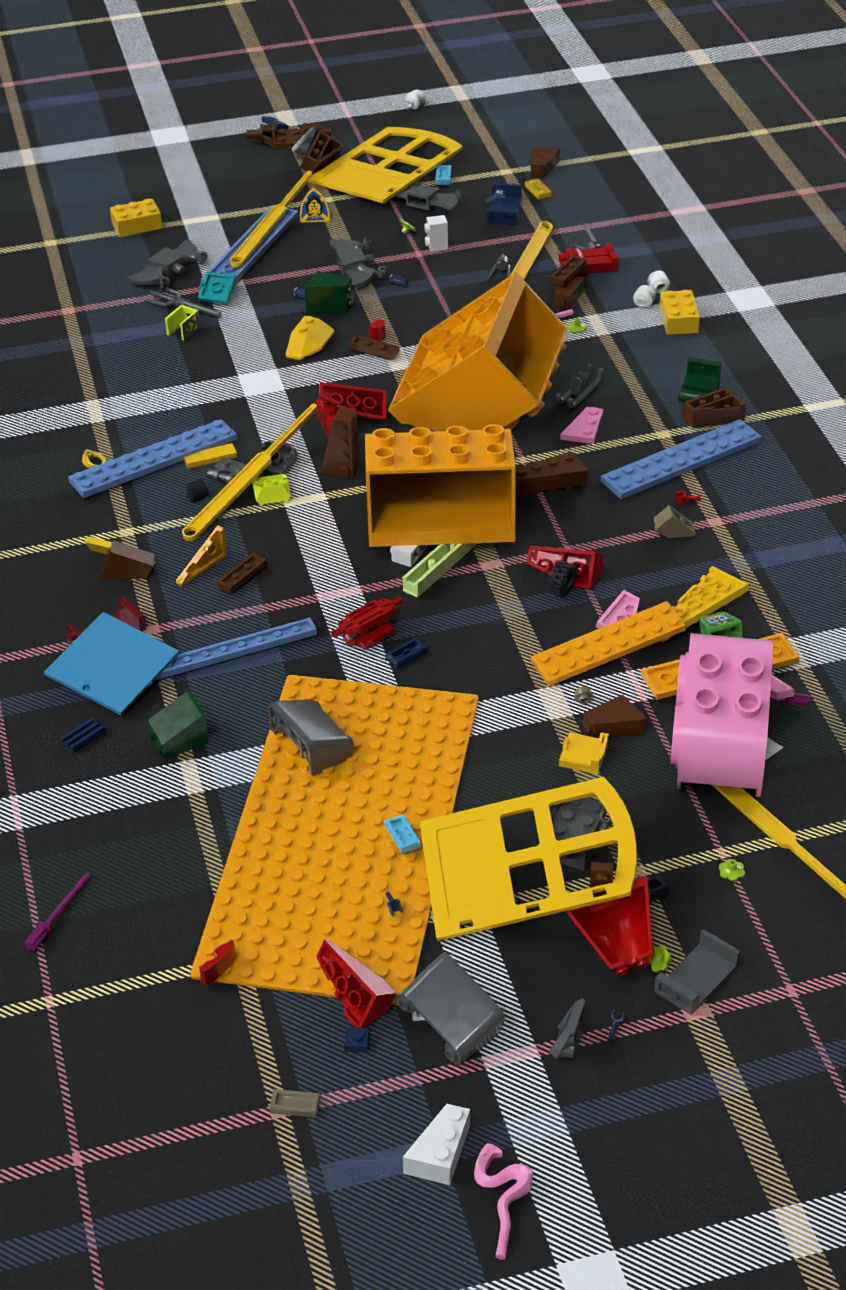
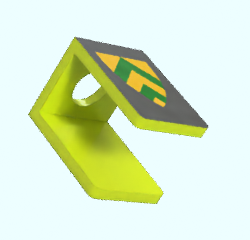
[165,305,200,341]

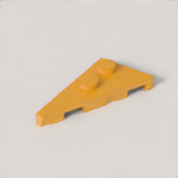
[176,525,227,587]

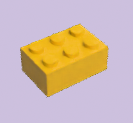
[110,199,162,238]
[659,290,700,335]

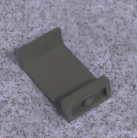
[655,929,740,1015]

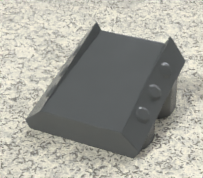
[291,127,318,156]
[261,440,299,475]
[549,998,586,1059]

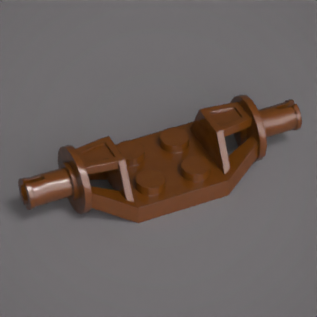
[246,122,331,149]

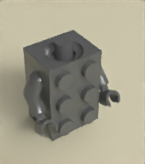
[550,798,612,871]

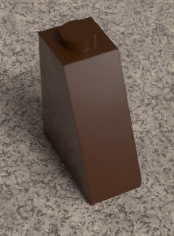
[531,147,560,178]
[555,275,585,310]
[100,541,156,579]
[582,695,646,738]

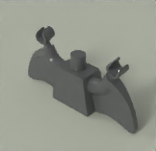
[391,181,464,211]
[329,237,387,288]
[128,240,208,288]

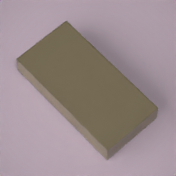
[269,1089,320,1118]

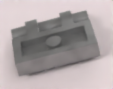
[207,457,246,484]

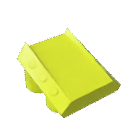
[252,474,291,506]

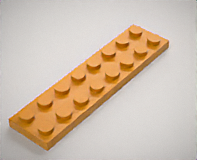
[531,601,686,687]
[641,633,800,700]

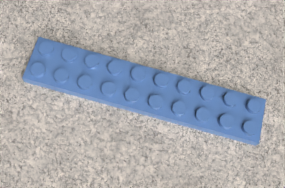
[201,205,299,282]
[68,419,238,498]
[601,419,762,499]

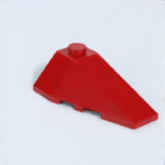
[319,382,386,421]
[527,545,604,589]
[316,939,396,1028]

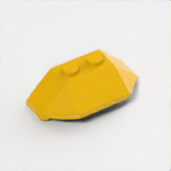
[286,316,335,360]

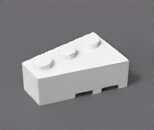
[403,1104,470,1185]

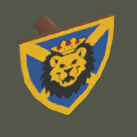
[300,187,330,223]

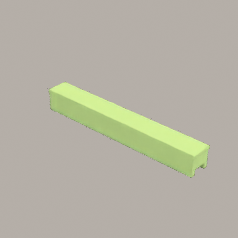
[403,543,478,598]

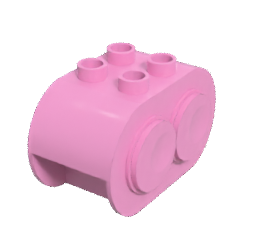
[670,633,773,797]

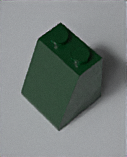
[304,271,355,314]
[146,690,209,759]

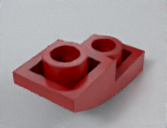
[199,940,236,986]

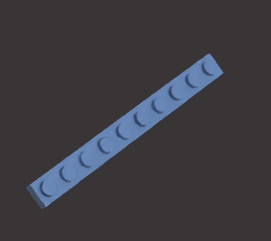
[154,618,317,681]

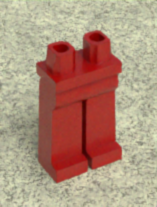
[558,243,618,275]

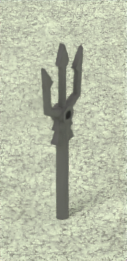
[144,286,222,318]

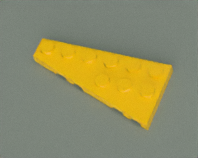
[661,566,749,642]

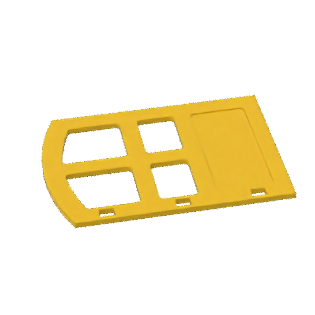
[308,127,463,203]
[420,777,637,941]

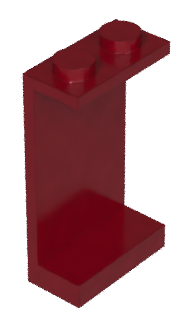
[66,596,147,644]

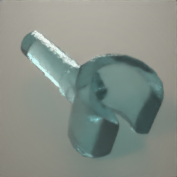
[485,189,506,203]

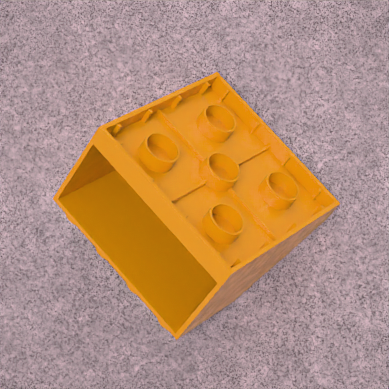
[388,272,568,431]
[365,424,515,547]

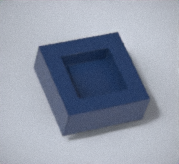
[344,1027,369,1052]

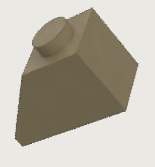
[653,505,696,538]

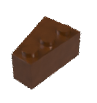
[300,130,344,174]
[683,387,746,427]

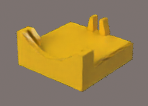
[559,732,609,774]

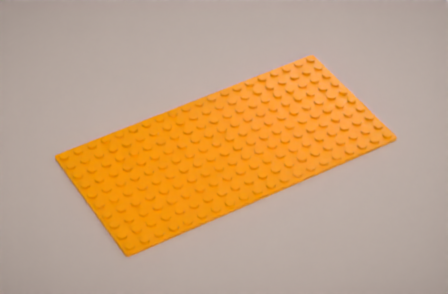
[190,675,478,1006]

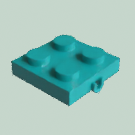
[198,272,237,305]

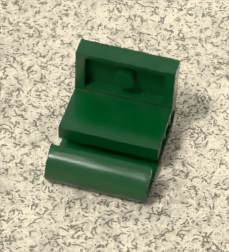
[678,357,722,402]

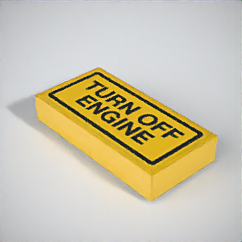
[525,178,551,200]

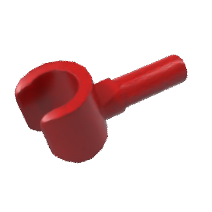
[675,491,701,505]

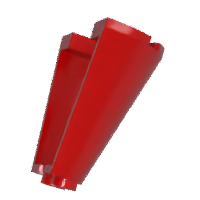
[565,876,653,976]

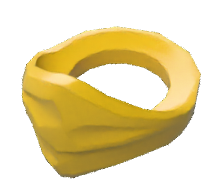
[82,449,106,468]

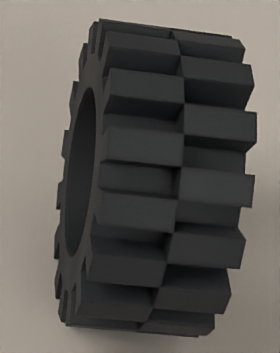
[547,560,578,597]

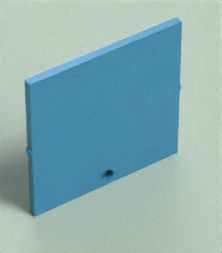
[44,612,179,715]

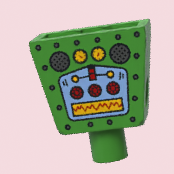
[699,612,743,638]

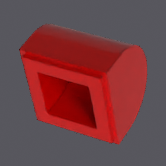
[369,319,386,341]

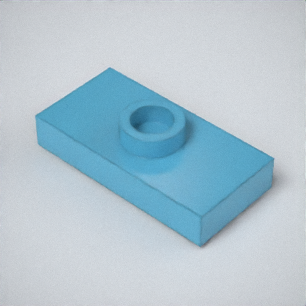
[435,165,451,185]
[384,814,421,854]

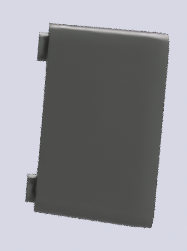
[268,699,354,776]
[397,953,505,1067]

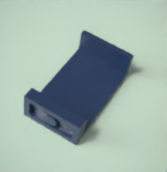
[487,183,522,225]

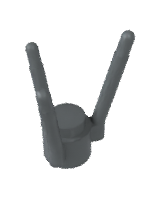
[574,223,602,250]
[487,254,511,279]

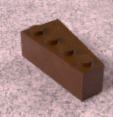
[320,408,359,478]
[515,451,588,497]

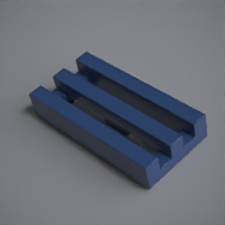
[261,116,289,130]
[385,638,427,669]
[60,718,105,752]

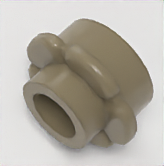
[574,687,593,704]

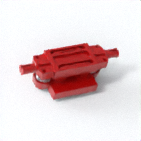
[331,596,403,650]

